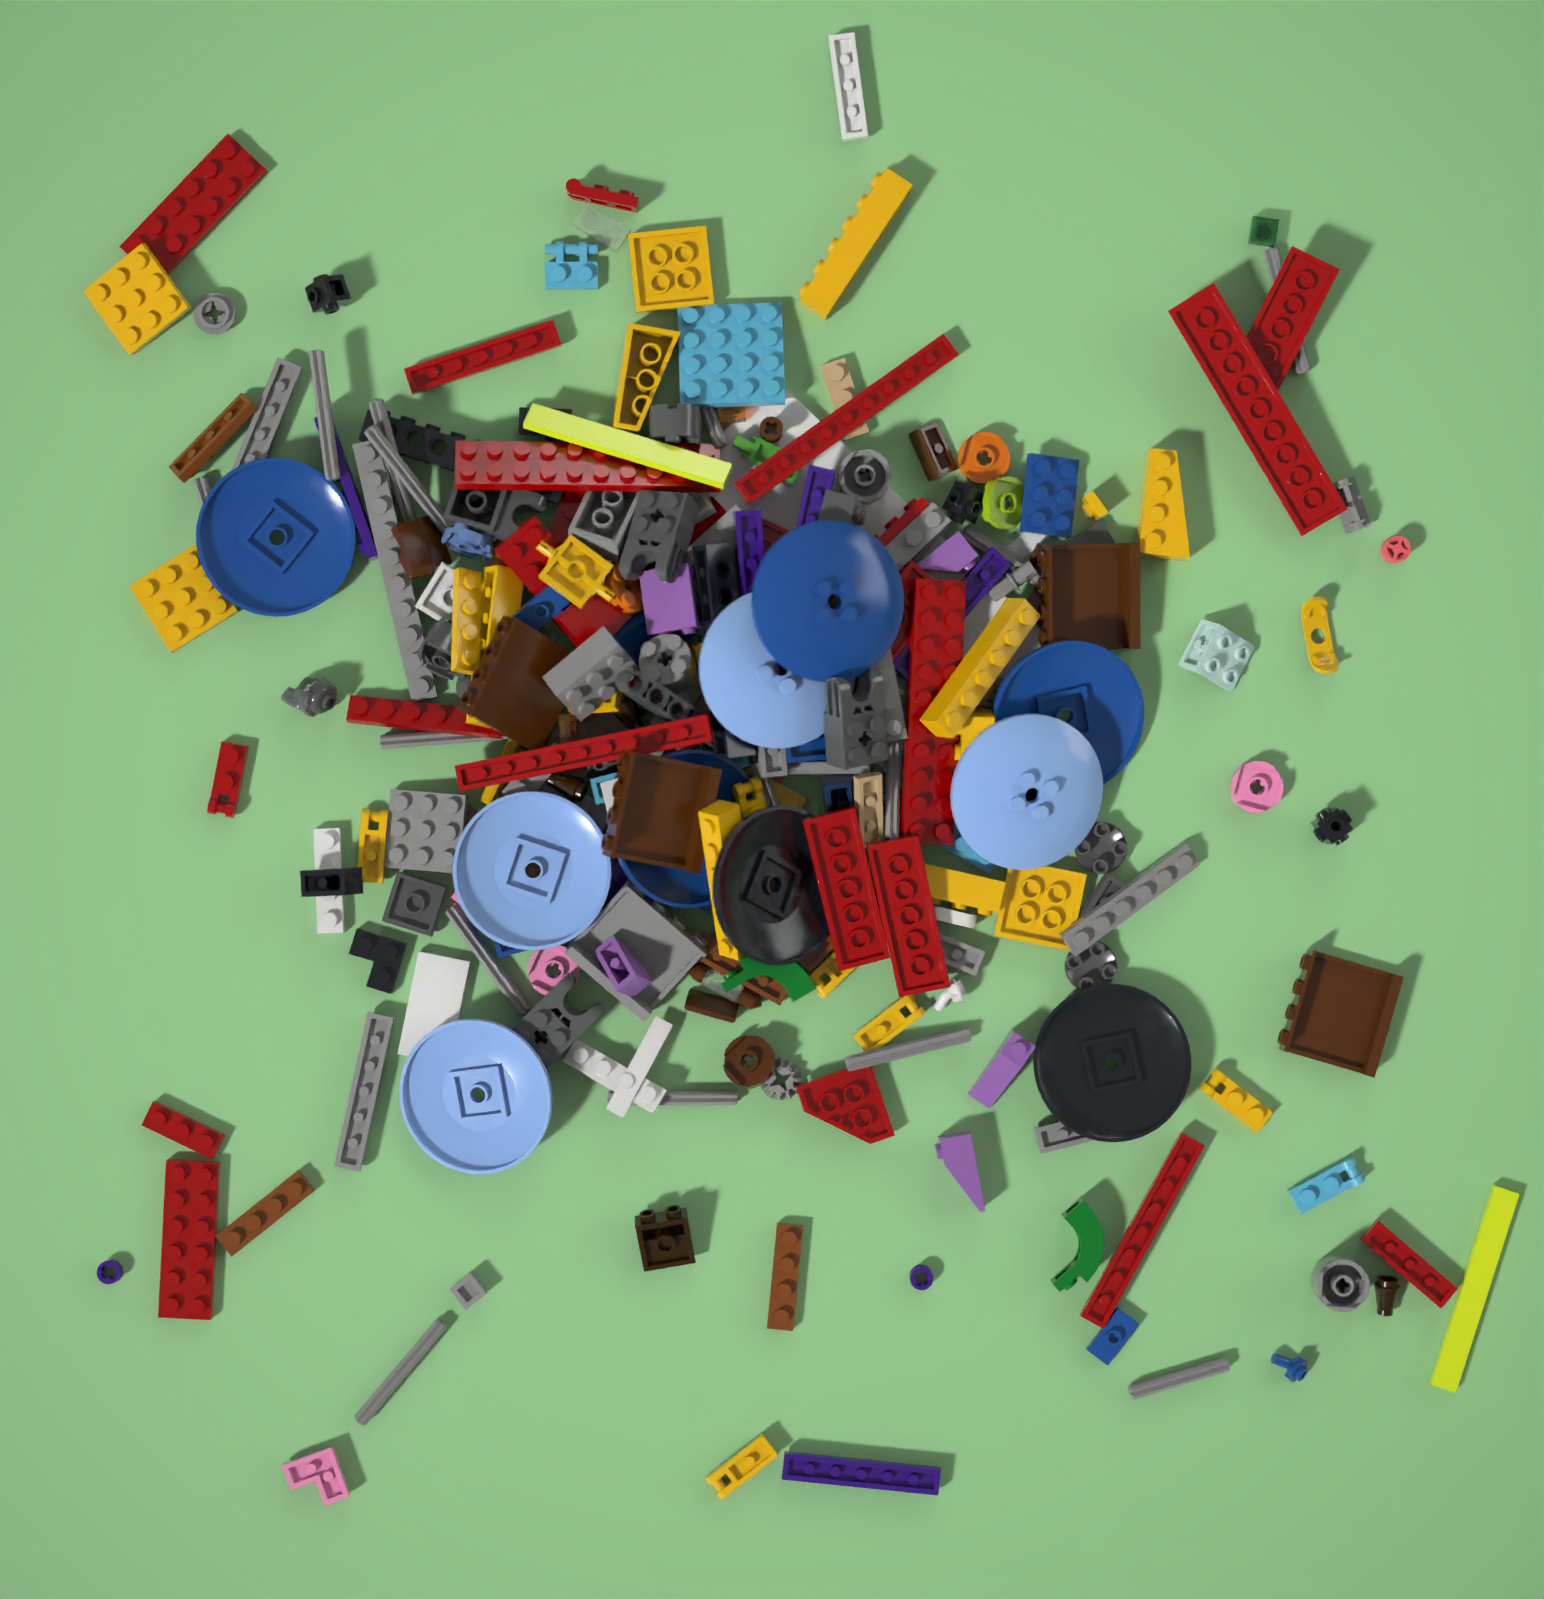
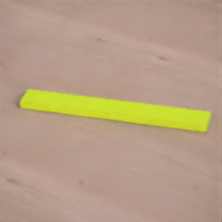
[523,403,732,489]
[1429,1185,1520,1393]

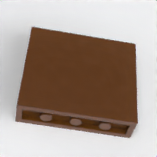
[1037,543,1140,649]
[457,615,572,751]
[601,749,722,874]
[1277,949,1404,1078]

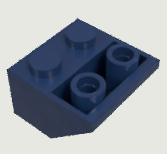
[820,764,873,813]

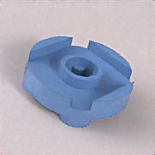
[441,522,495,560]

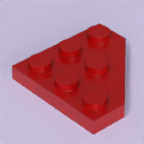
[795,1066,895,1144]

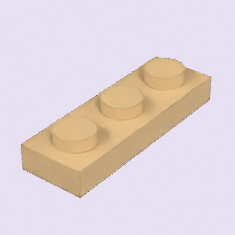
[820,358,869,441]
[854,771,884,852]

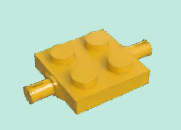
[536,534,616,609]

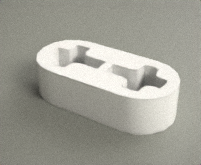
[934,905,977,929]

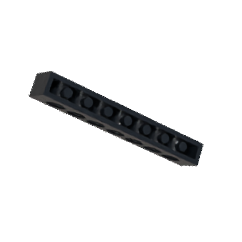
[358,410,564,505]
[693,543,756,759]

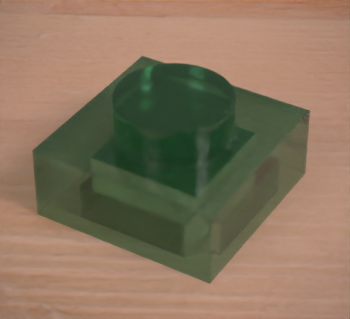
[1248,216,1279,247]

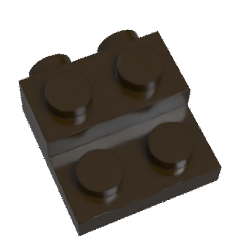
[635,1205,696,1272]

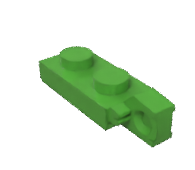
[732,435,802,486]

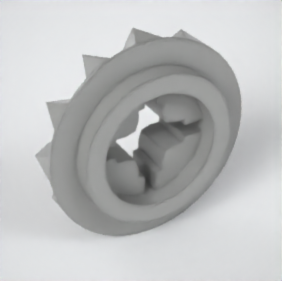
[193,292,236,335]
[761,1058,801,1101]

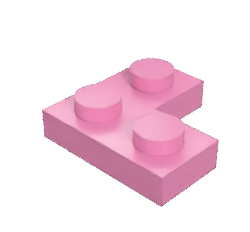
[282,1445,351,1506]

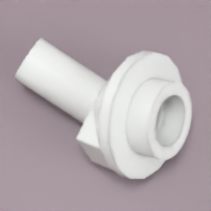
[934,977,966,1011]

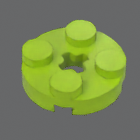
[982,476,1023,529]

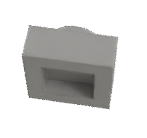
[450,1272,487,1310]

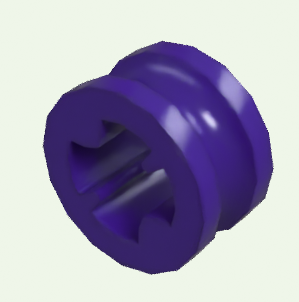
[97,1260,123,1284]
[909,1265,933,1290]

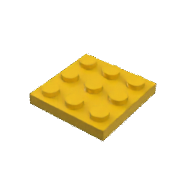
[628,226,714,313]
[83,243,192,355]
[129,544,239,653]
[994,866,1087,951]

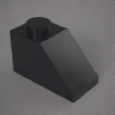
[300,867,363,897]

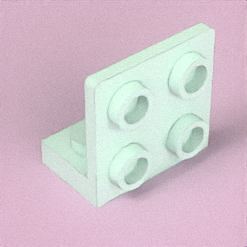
[1178,619,1254,692]

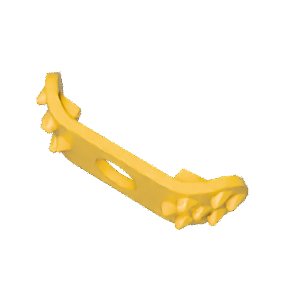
[1301,596,1339,674]

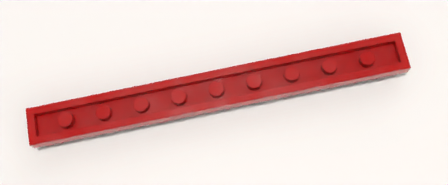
[734,333,959,505]
[455,714,714,792]

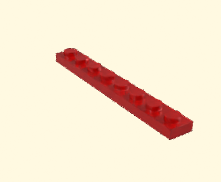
[1079,1132,1205,1329]

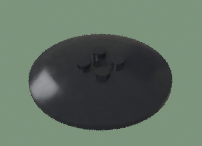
[712,805,830,965]
[1033,984,1192,1142]

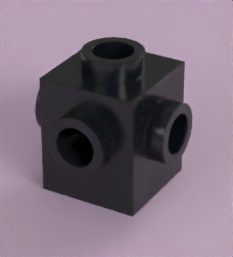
[305,274,351,315]
[942,480,984,525]
[1311,807,1353,845]

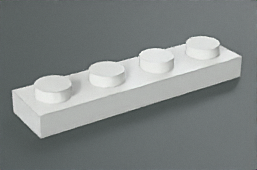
[828,32,868,142]
[313,828,345,934]
[563,1039,667,1114]

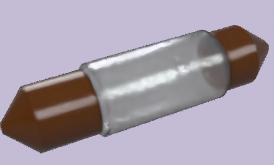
[689,963,762,1010]

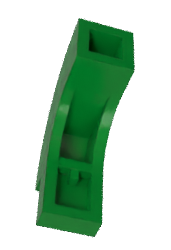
[721,957,816,1002]
[1050,1197,1104,1292]

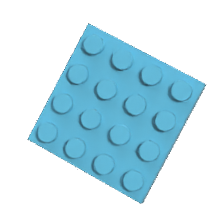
[677,302,785,408]

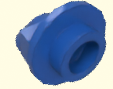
[1271,1353,1309,1382]

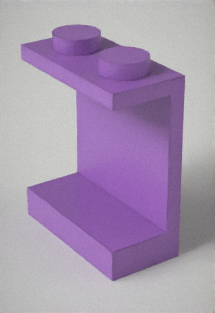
[639,563,701,636]

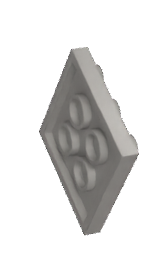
[384,789,469,873]

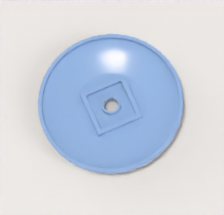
[699,592,856,748]
[950,714,1103,870]
[453,791,612,950]
[399,1019,552,1175]

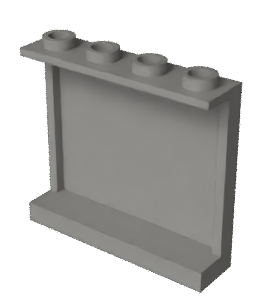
[565,879,708,1022]

